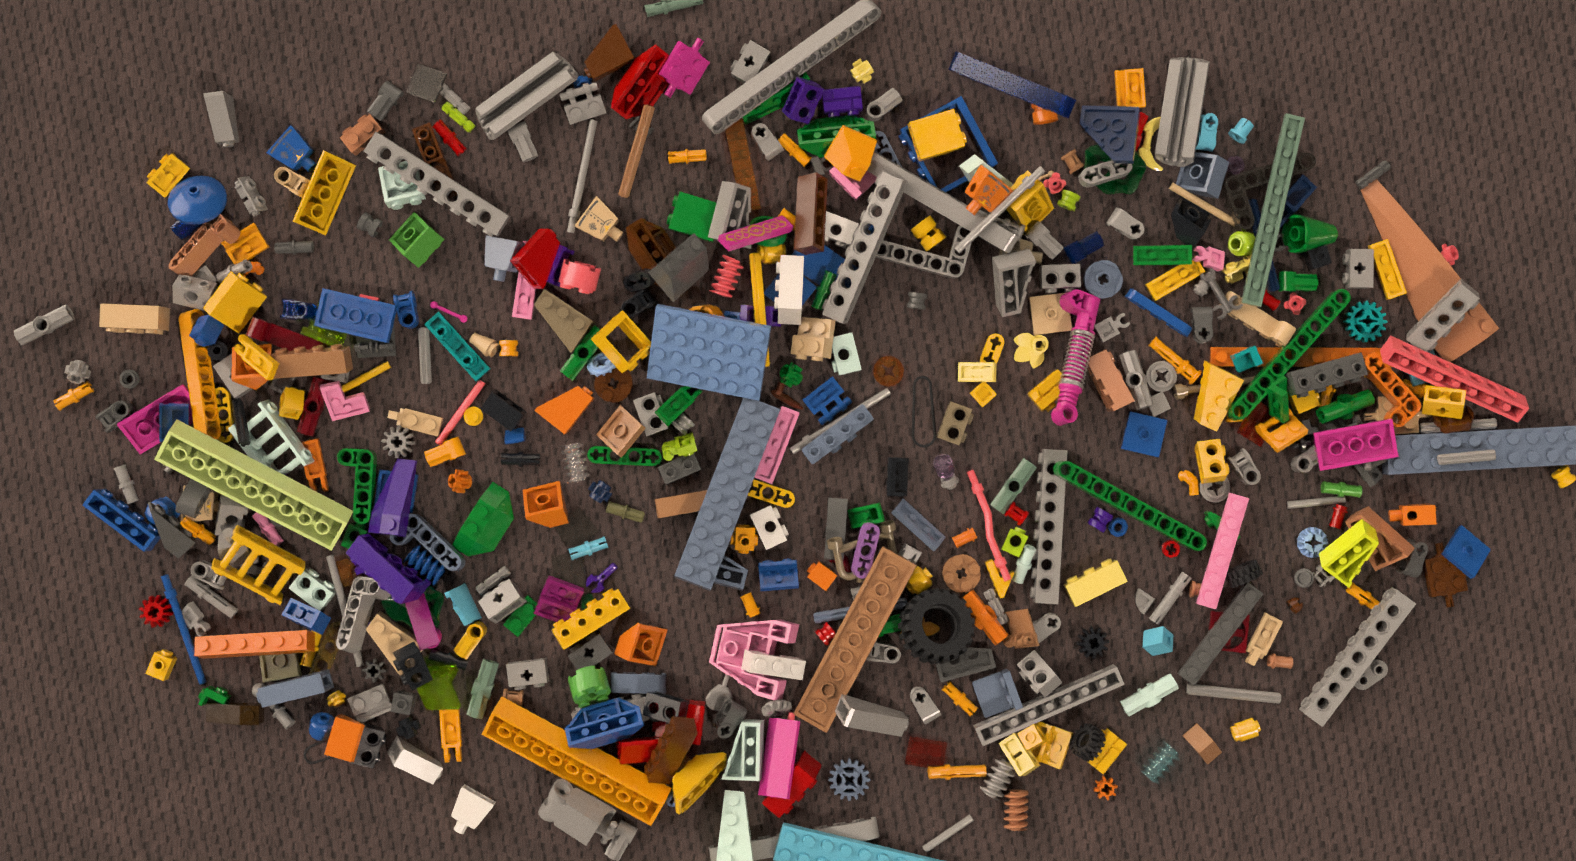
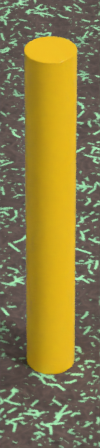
[341,361,391,393]

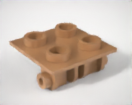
[1003,609,1040,649]

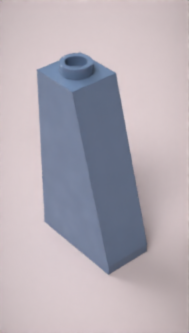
[256,669,334,707]

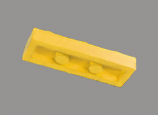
[1368,239,1407,300]
[1145,255,1205,301]

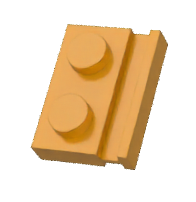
[1114,68,1146,108]
[221,223,270,264]

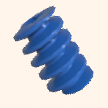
[403,545,445,585]

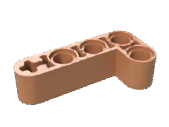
[169,213,240,276]

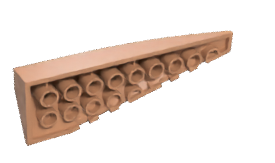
[1360,179,1499,362]

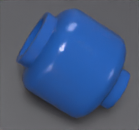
[309,712,335,741]

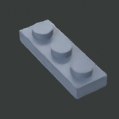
[891,499,945,551]

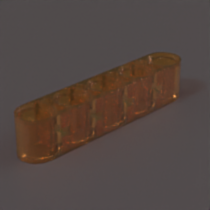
[725,118,761,211]

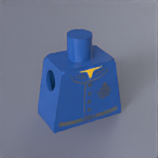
[266,125,317,172]

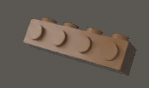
[270,344,353,379]

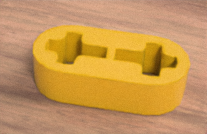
[980,333,1004,363]

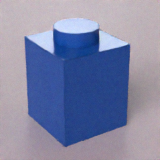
[189,314,224,347]

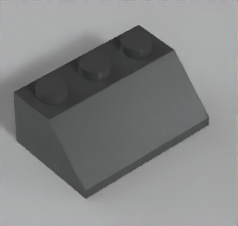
[648,233,709,302]

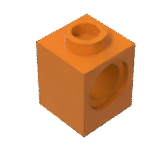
[807,561,837,591]

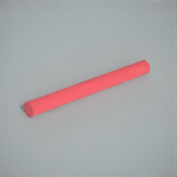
[435,379,486,445]

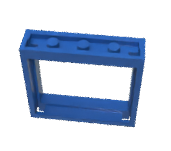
[898,96,998,193]

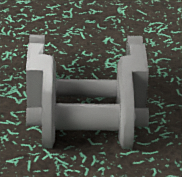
[1312,563,1335,587]

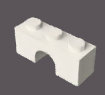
[741,649,806,680]

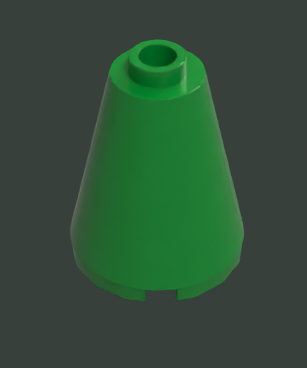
[1282,214,1338,253]

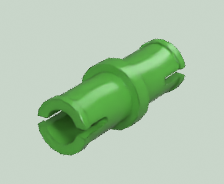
[1321,481,1362,498]

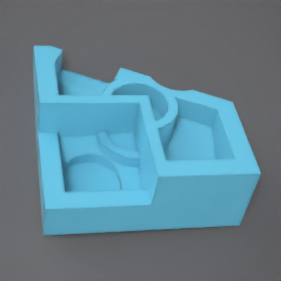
[444,583,482,626]

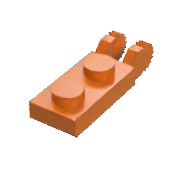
[301,438,329,492]

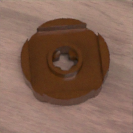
[594,368,633,403]
[1433,405,1474,434]

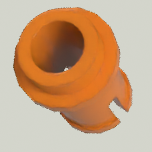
[952,528,977,548]

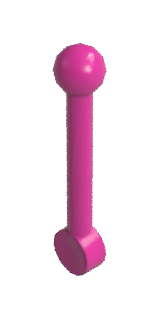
[430,301,468,323]

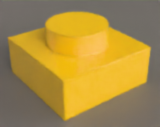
[969,382,997,407]

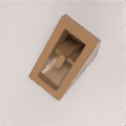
[1182,723,1222,765]

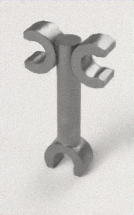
[1200,268,1243,320]

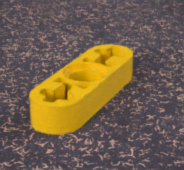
[215,387,234,443]
[748,479,795,508]

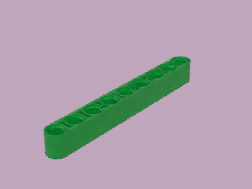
[1227,289,1351,421]
[1053,461,1207,551]

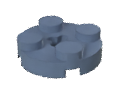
[1083,260,1123,299]

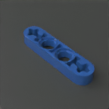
[1125,288,1192,337]

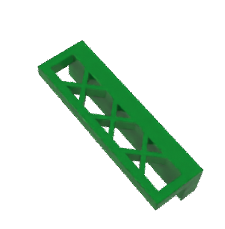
[742,72,810,125]

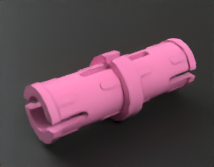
[252,512,284,546]

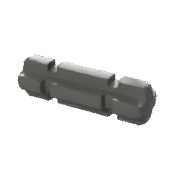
[1355,160,1391,190]

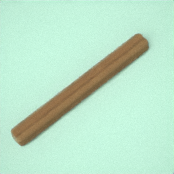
[618,105,655,198]

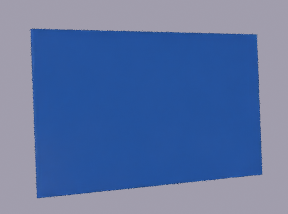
[792,245,858,288]

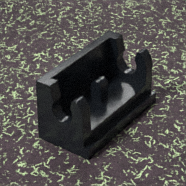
[480,390,527,431]
[886,457,909,496]

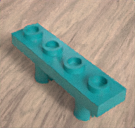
[424,312,491,382]

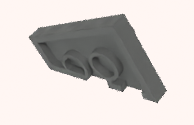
[936,647,996,683]

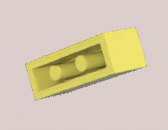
[1063,558,1128,607]

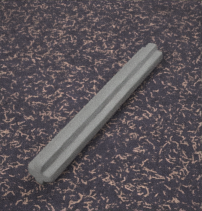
[1186,684,1281,704]

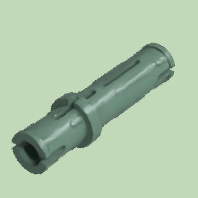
[644,0,703,18]

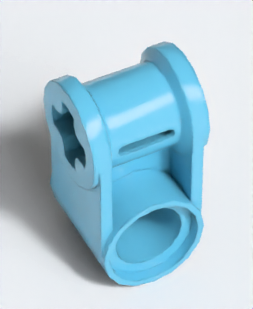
[1196,113,1218,152]

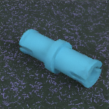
[568,536,608,560]

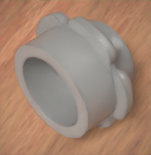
[941,472,959,490]

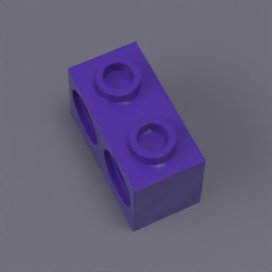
[782,77,824,124]

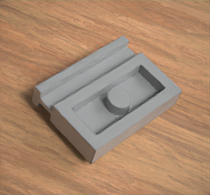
[347,683,392,722]

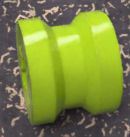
[1057,190,1080,211]

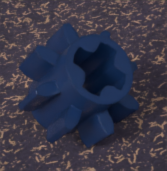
[588,480,612,503]

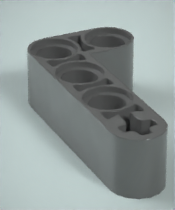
[175,478,212,518]

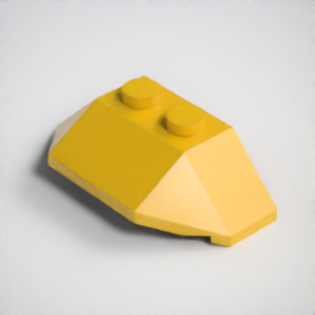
[672,752,727,814]

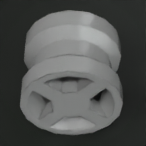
[671,413,695,436]

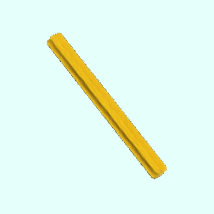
[749,253,770,367]

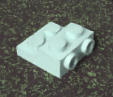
[378,161,426,210]

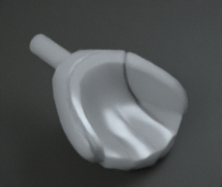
[706,674,732,711]

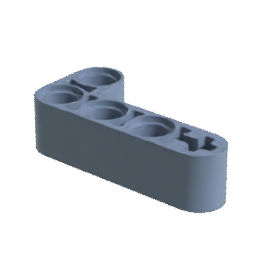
[390,514,465,571]

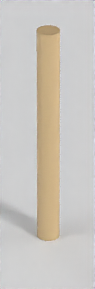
[1169,183,1238,227]

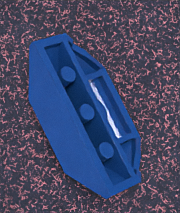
[565,698,644,749]

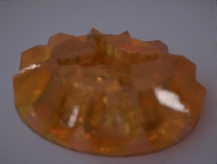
[873,356,904,387]

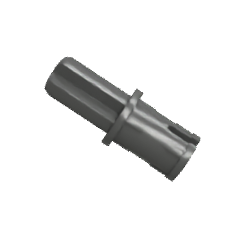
[274,240,314,255]

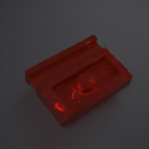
[1237,401,1272,447]
[905,736,947,768]

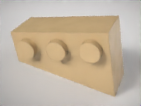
[366,611,423,675]

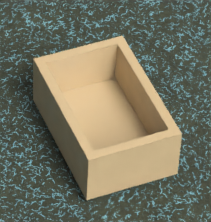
[99,304,170,335]

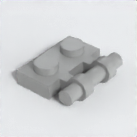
[560,82,606,125]

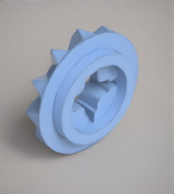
[587,352,616,377]
[1297,527,1329,558]

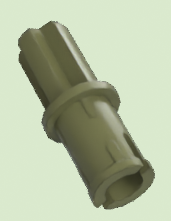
[606,501,645,523]

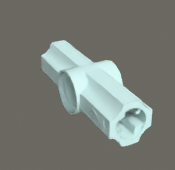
[1120,673,1179,716]

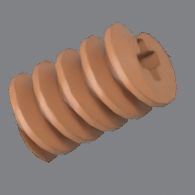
[1003,789,1029,831]

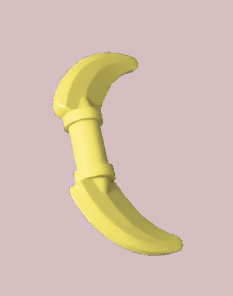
[1138,117,1163,171]

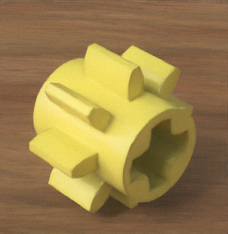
[850,59,874,84]

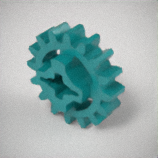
[1343,301,1388,343]

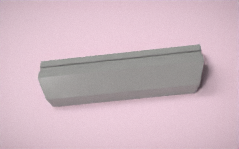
[476,52,579,140]
[1155,57,1210,167]

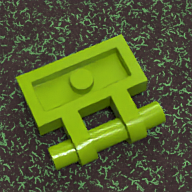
[661,432,697,461]

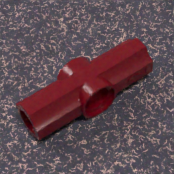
[297,377,331,436]

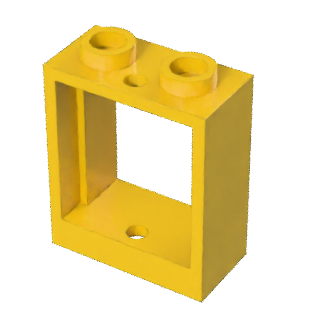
[591,310,651,373]

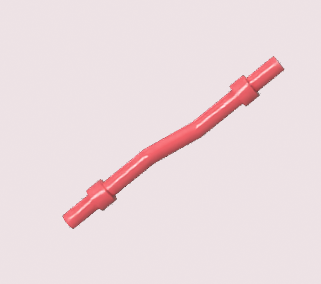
[967,470,1011,582]

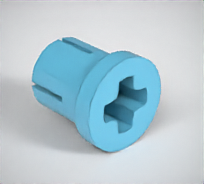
[1228,118,1254,144]

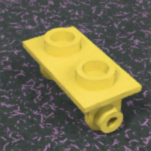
[1221,254,1252,284]

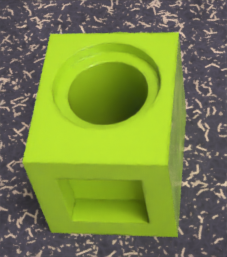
[1001,527,1028,557]

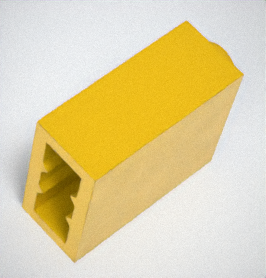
[908,109,967,162]
[203,271,267,333]

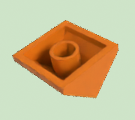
[231,344,272,390]
[324,714,365,762]

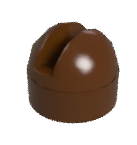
[1286,597,1303,614]

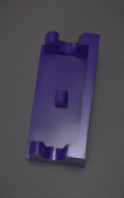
[547,245,575,287]

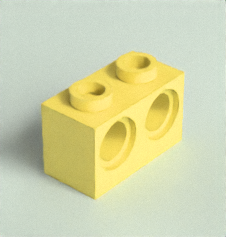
[999,733,1041,776]

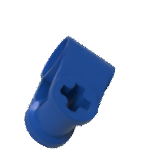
[393,290,419,329]

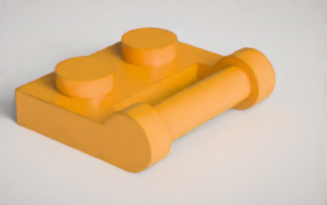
[1255,408,1308,453]

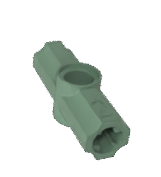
[990,458,1037,514]
[466,659,499,719]

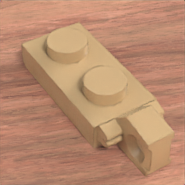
[387,408,443,437]
[1245,612,1283,666]

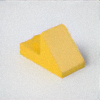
[984,559,1014,599]

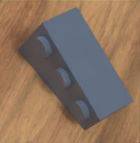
[714,556,748,591]

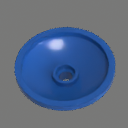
[168,176,227,224]

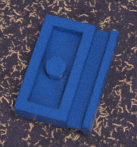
[159,403,189,442]

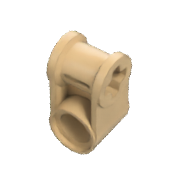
[274,167,310,198]

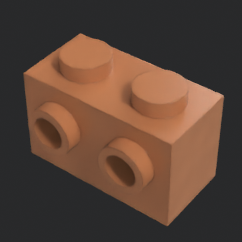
[340,114,386,155]

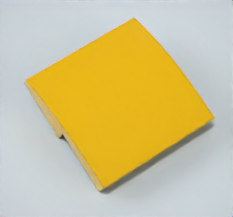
[1031,721,1074,769]

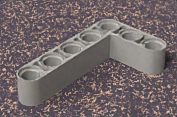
[876,225,971,279]

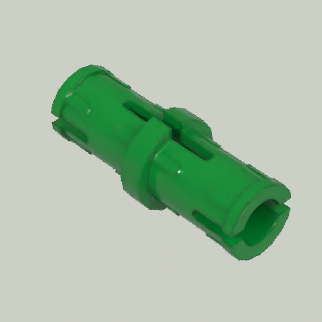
[811,270,837,310]

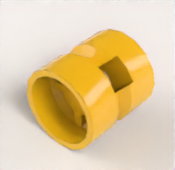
[911,215,946,252]

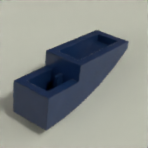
[1280,174,1317,228]

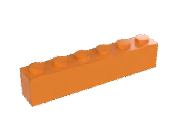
[194,630,315,659]

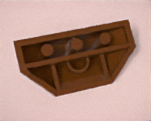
[626,218,676,288]

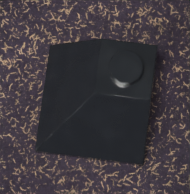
[1171,196,1213,248]

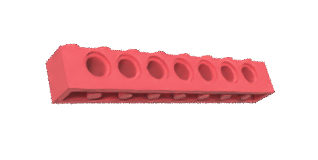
[1380,336,1529,423]

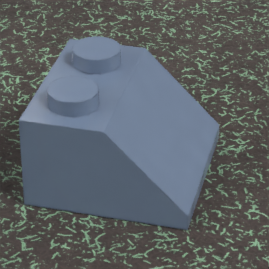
[1176,152,1229,199]

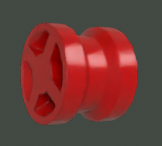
[815,622,836,646]

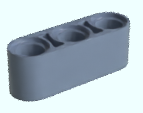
[610,672,666,694]

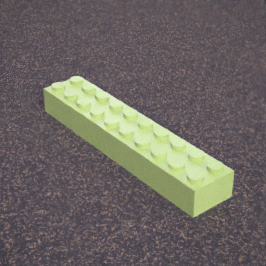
[154,420,353,551]

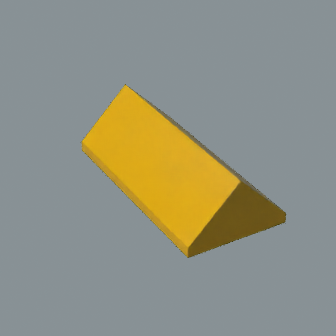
[293,150,356,236]

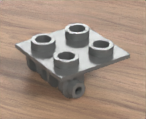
[354,324,396,358]

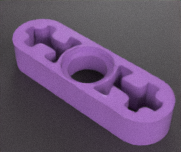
[851,522,880,579]

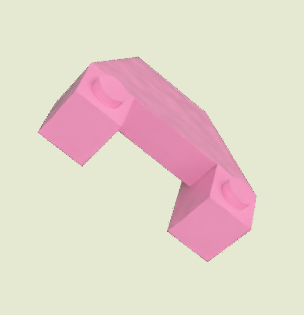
[709,620,799,700]

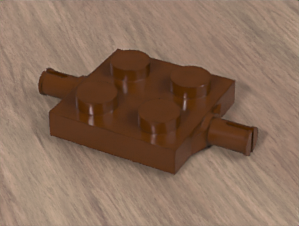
[1423,542,1468,608]

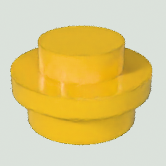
[464,407,483,426]
[327,690,346,708]

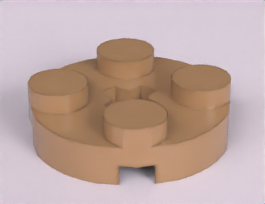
[942,554,981,593]

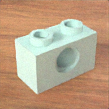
[831,333,862,376]

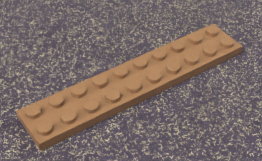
[793,546,917,733]

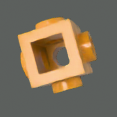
[730,524,758,554]

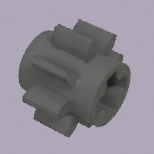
[362,658,388,683]

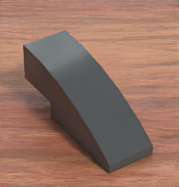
[824,498,848,560]

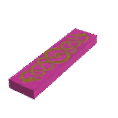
[718,215,793,251]

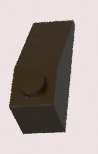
[206,702,264,725]

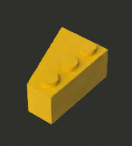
[1194,360,1244,432]

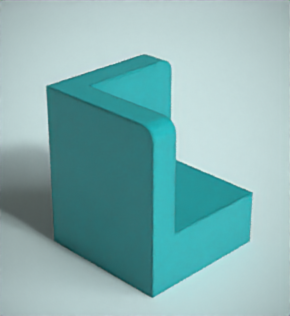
[1230,346,1263,373]

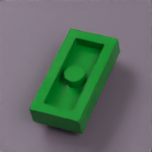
[503,595,537,637]

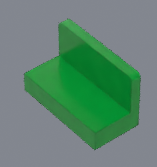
[1268,376,1289,424]

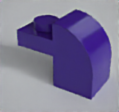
[739,305,781,327]

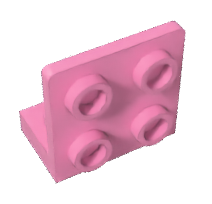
[829,167,877,201]

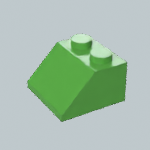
[389,212,445,268]

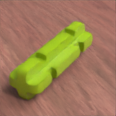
[441,102,475,133]

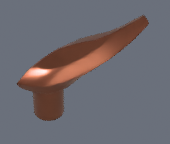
[770,382,804,410]

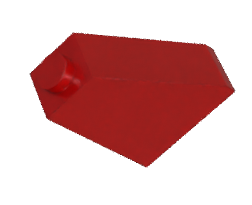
[510,229,560,289]

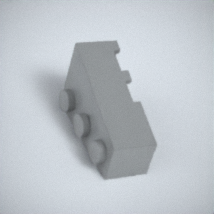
[708,181,751,249]

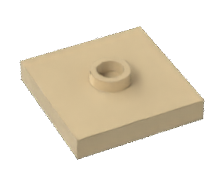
[1029,293,1072,335]

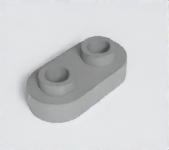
[1354,659,1388,690]

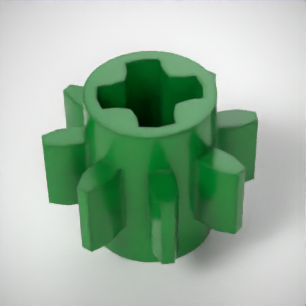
[779,362,803,388]

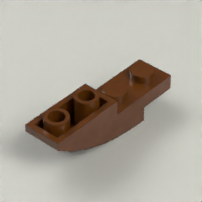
[412,122,458,200]

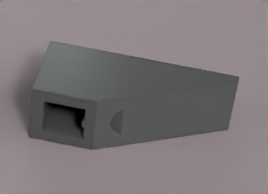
[148,502,195,559]

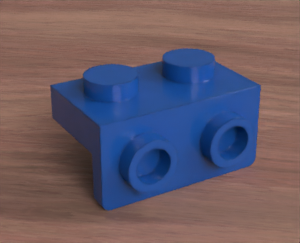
[758,558,799,591]

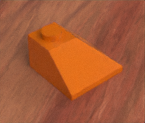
[523,481,569,528]
[614,623,667,666]

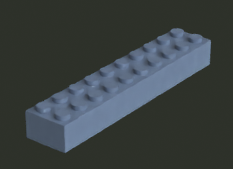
[674,398,780,591]
[1382,426,1576,475]

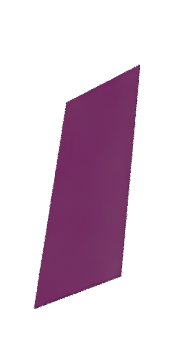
[405,593,440,651]

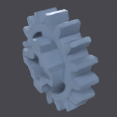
[828,758,870,801]

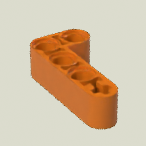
[1363,354,1421,428]

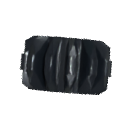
[1076,626,1109,659]

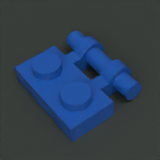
[803,376,852,426]

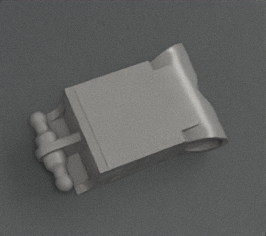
[538,779,618,846]

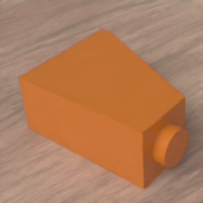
[534,386,594,434]

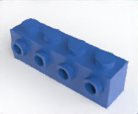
[83,489,160,552]

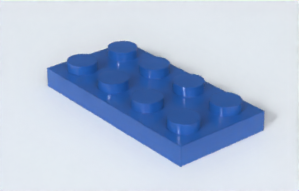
[314,288,398,343]

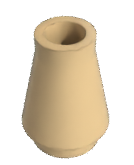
[469,332,499,357]

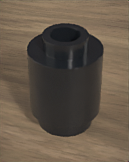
[208,341,231,361]

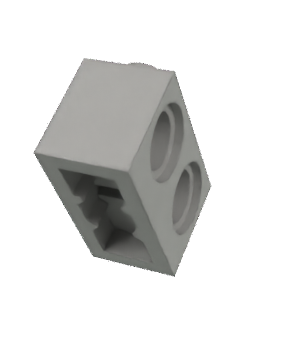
[1039,264,1081,293]
[633,392,669,436]
[1017,650,1062,697]

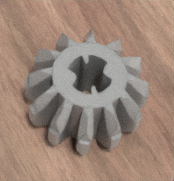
[382,426,415,458]

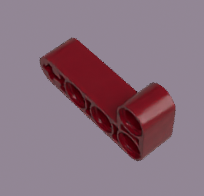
[246,317,328,351]

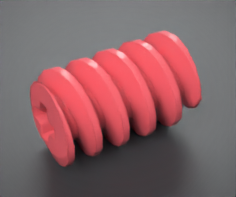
[709,255,744,298]

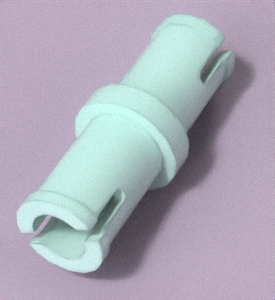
[1012,544,1036,584]

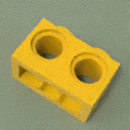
[1195,439,1229,484]

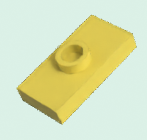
[958,362,997,382]

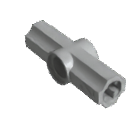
[14,305,75,345]
[1119,350,1154,410]

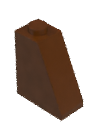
[584,24,635,82]

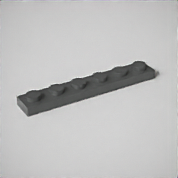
[1177,583,1263,685]

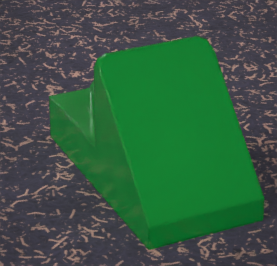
[847,502,885,529]

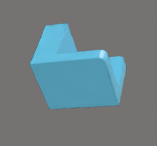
[1142,626,1174,656]

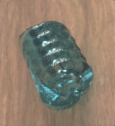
[1140,740,1180,784]

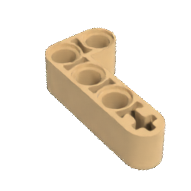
[1219,291,1296,347]

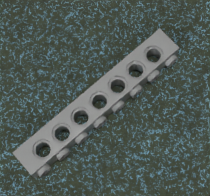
[363,132,511,237]
[822,171,908,324]
[1030,449,1068,604]
[1299,587,1416,727]
[973,664,1125,746]

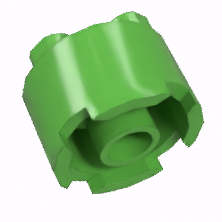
[568,666,611,708]

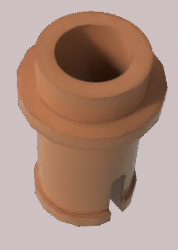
[1267,653,1293,669]

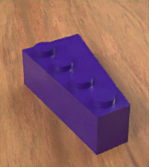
[346,534,431,604]

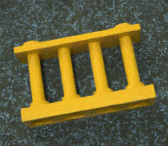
[211,525,306,605]

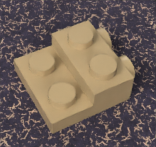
[791,317,835,362]

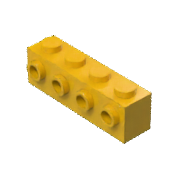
[551,588,630,650]

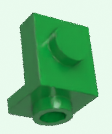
[198,685,231,706]

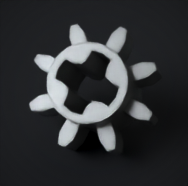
[64,360,91,384]

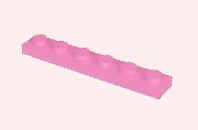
[1196,493,1249,609]

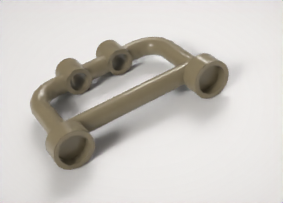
[827,520,897,583]

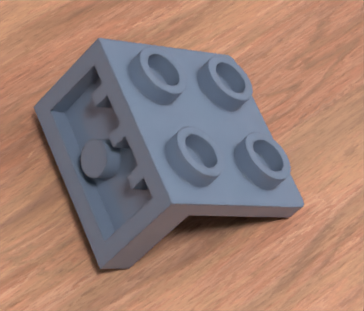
[972,669,1023,718]

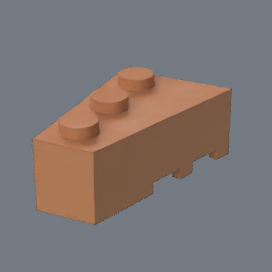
[1086,350,1135,412]
[1345,506,1415,571]

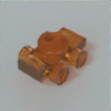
[336,558,358,587]

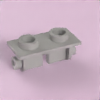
[234,176,268,217]

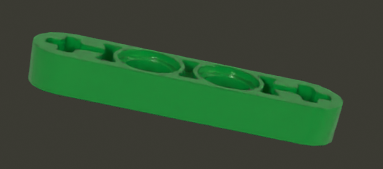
[587,446,662,466]

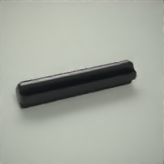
[231,398,251,447]

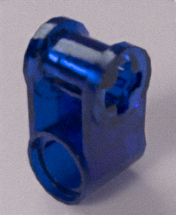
[280,299,318,320]

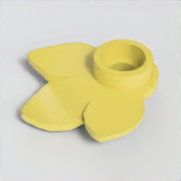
[1014,333,1049,368]

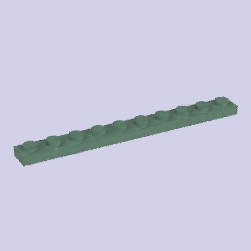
[1241,113,1305,307]

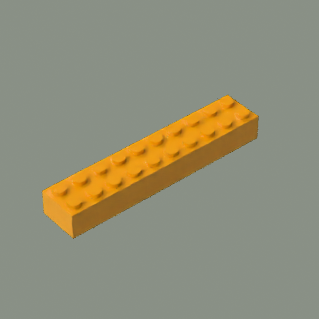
[481,697,672,826]

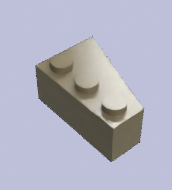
[534,289,595,354]

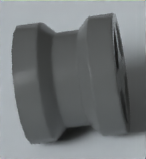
[907,292,927,310]

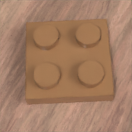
[596,405,646,458]

